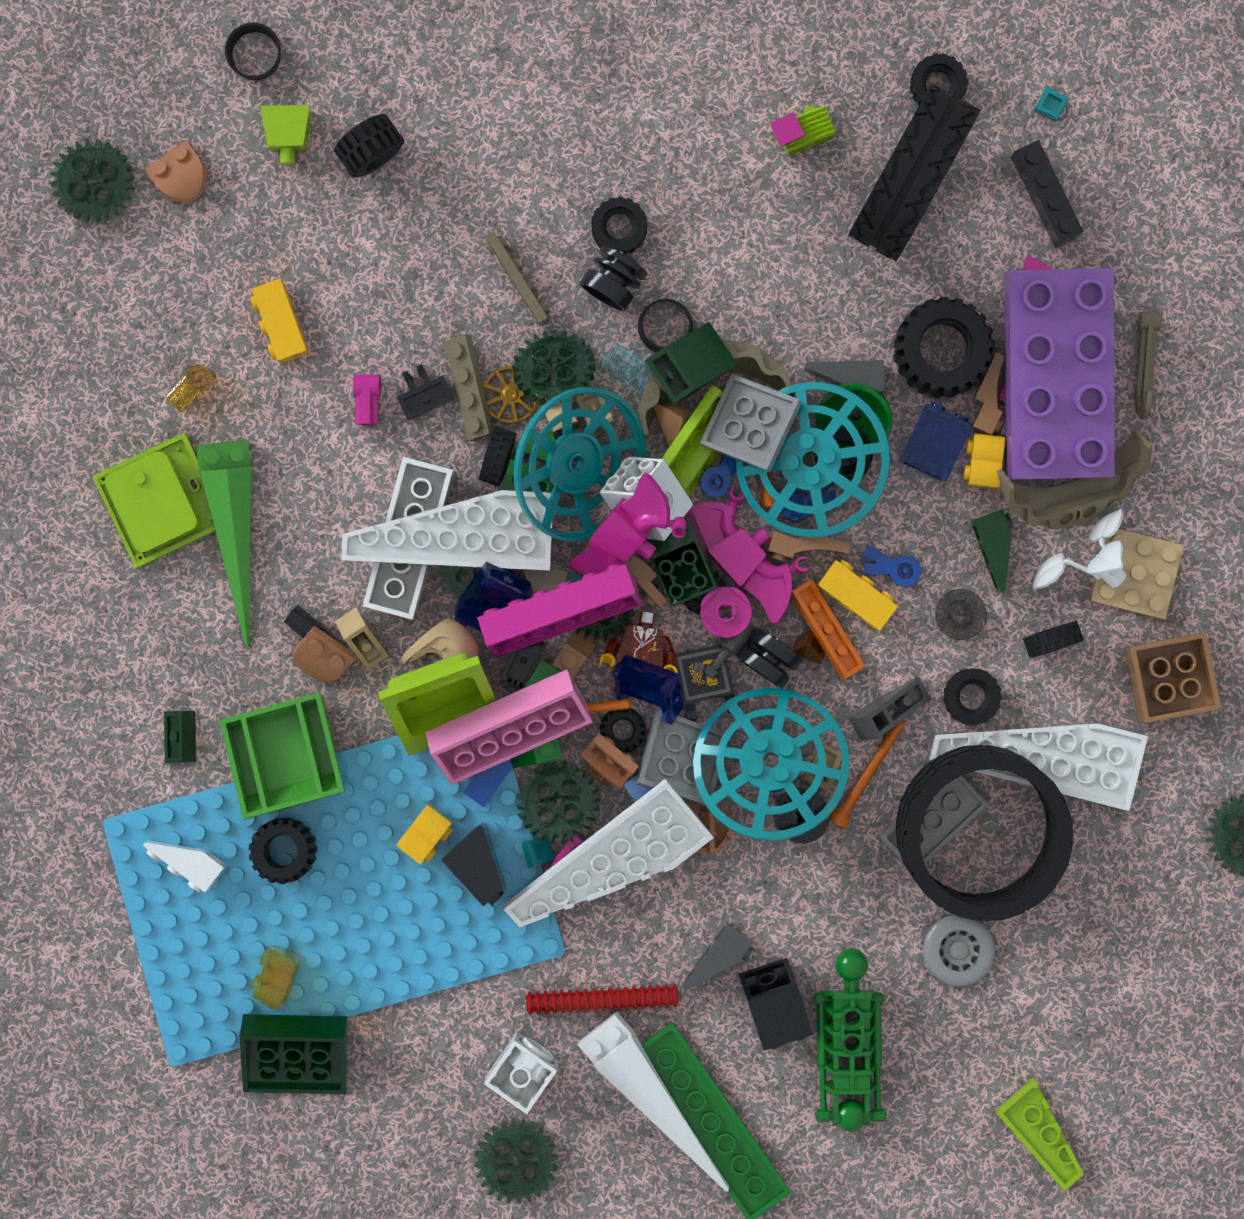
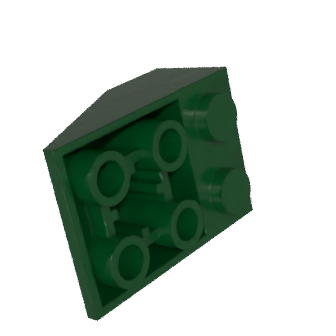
[645,322,738,407]
[646,515,718,608]

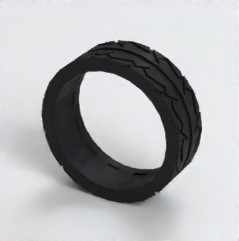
[848,83,981,262]
[896,745,1073,921]

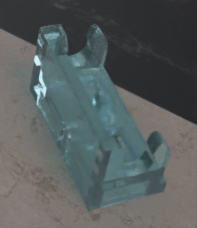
[599,342,652,396]

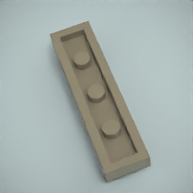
[485,231,550,326]
[444,334,494,440]

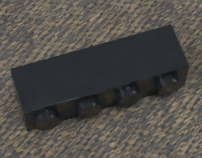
[1011,140,1083,248]

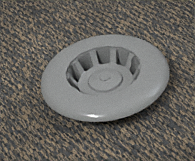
[923,915,995,987]

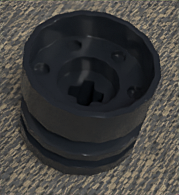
[579,246,647,312]
[773,787,830,844]

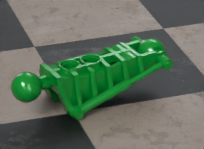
[813,948,887,1132]

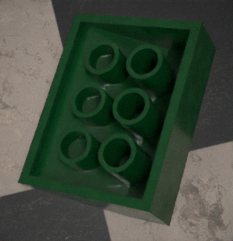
[239,1014,348,1094]

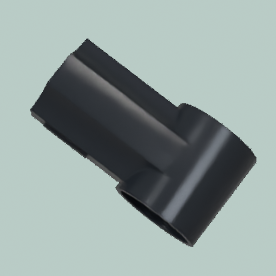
[284,605,334,638]

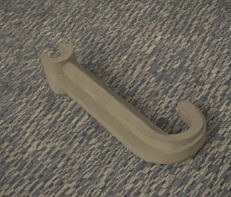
[1135,313,1162,419]

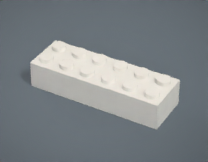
[363,457,455,620]

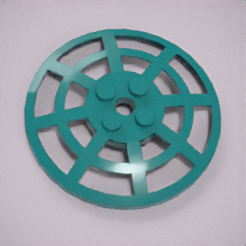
[736,382,891,537]
[514,387,647,542]
[693,688,849,841]

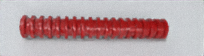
[526,984,679,1015]

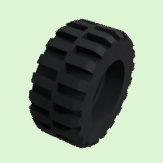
[893,297,995,398]

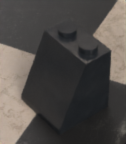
[441,822,505,907]
[738,958,813,1051]

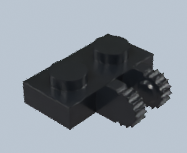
[397,364,455,421]

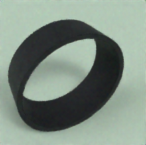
[225,23,281,80]
[638,299,693,353]

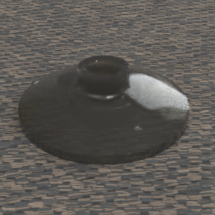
[935,589,987,640]

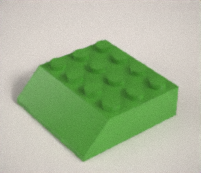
[219,692,345,820]

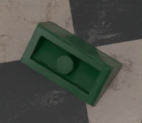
[164,711,196,763]

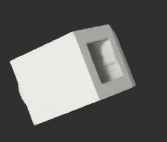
[143,841,228,893]

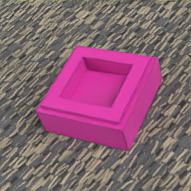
[770,112,804,147]

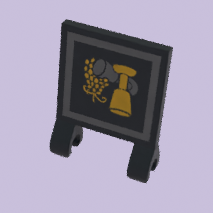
[673,645,735,721]

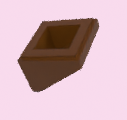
[792,630,825,664]

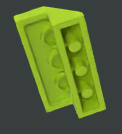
[662,385,722,498]

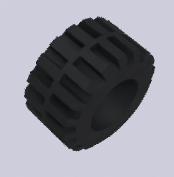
[334,114,404,178]
[248,817,317,884]

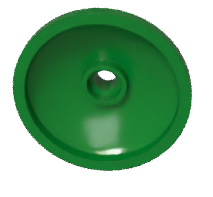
[816,383,893,448]

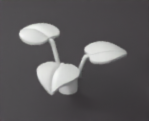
[1032,509,1126,592]

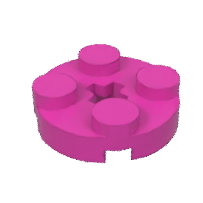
[700,587,752,639]

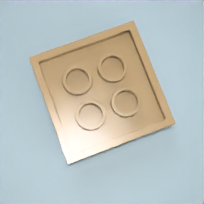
[1089,529,1184,620]

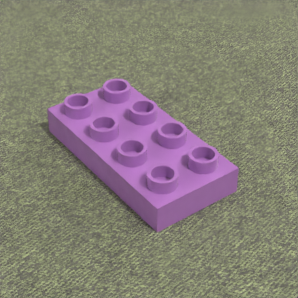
[1004,268,1115,480]

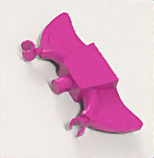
[568,472,687,584]
[683,487,810,624]

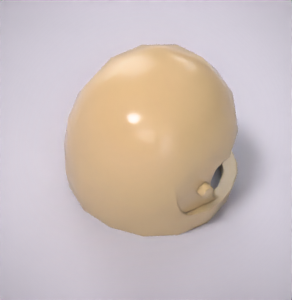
[401,617,480,666]

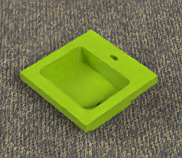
[92,432,215,569]
[378,653,497,756]

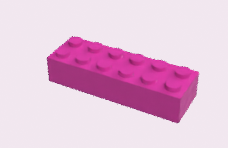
[477,563,643,657]

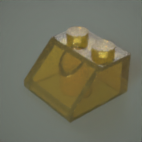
[251,945,303,1011]

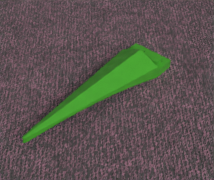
[196,440,251,647]

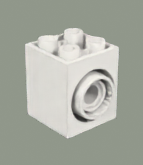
[599,457,693,541]
[484,1032,559,1114]

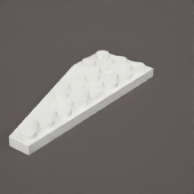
[503,779,714,927]

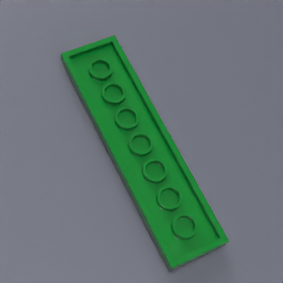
[641,1022,791,1219]

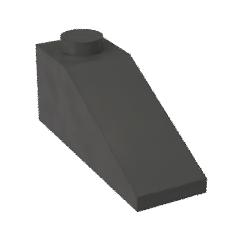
[805,360,885,394]
[849,677,931,741]
[682,922,754,990]

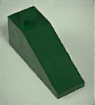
[970,509,1013,593]

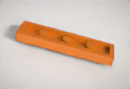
[791,579,865,680]

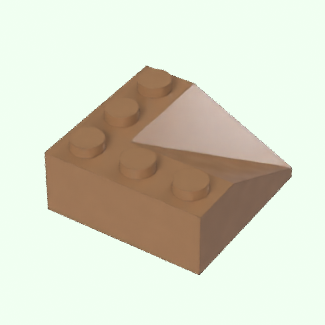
[1124,632,1221,723]

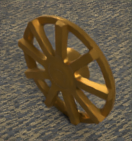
[483,366,539,423]

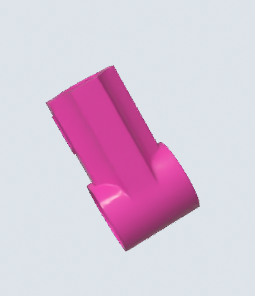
[353,375,381,425]

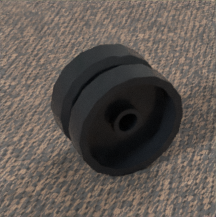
[736,628,803,689]

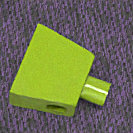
[261,105,312,166]

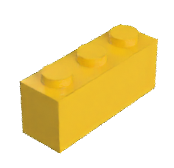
[250,278,310,364]
[816,560,898,631]

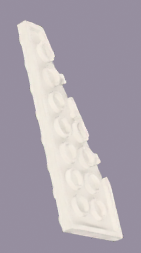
[341,490,552,571]
[928,723,1148,811]

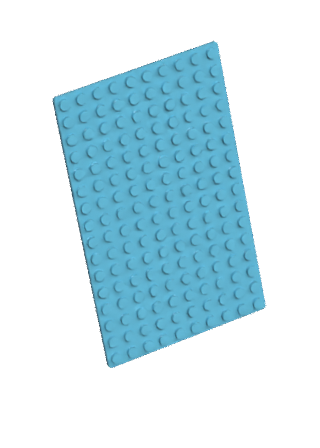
[103,736,565,1067]

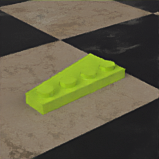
[995,1077,1084,1191]

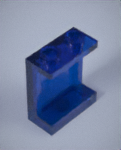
[898,402,973,483]
[455,561,531,632]
[612,654,684,725]

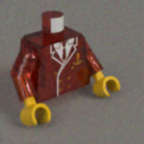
[598,611,678,682]

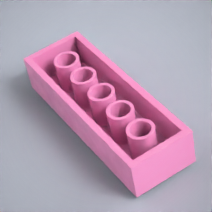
[425,669,593,785]

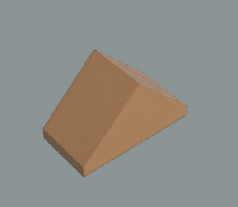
[654,400,694,448]

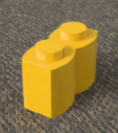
[963,433,1005,490]
[396,803,453,864]

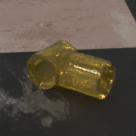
[165,364,215,412]

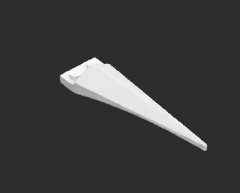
[577,1011,729,1192]

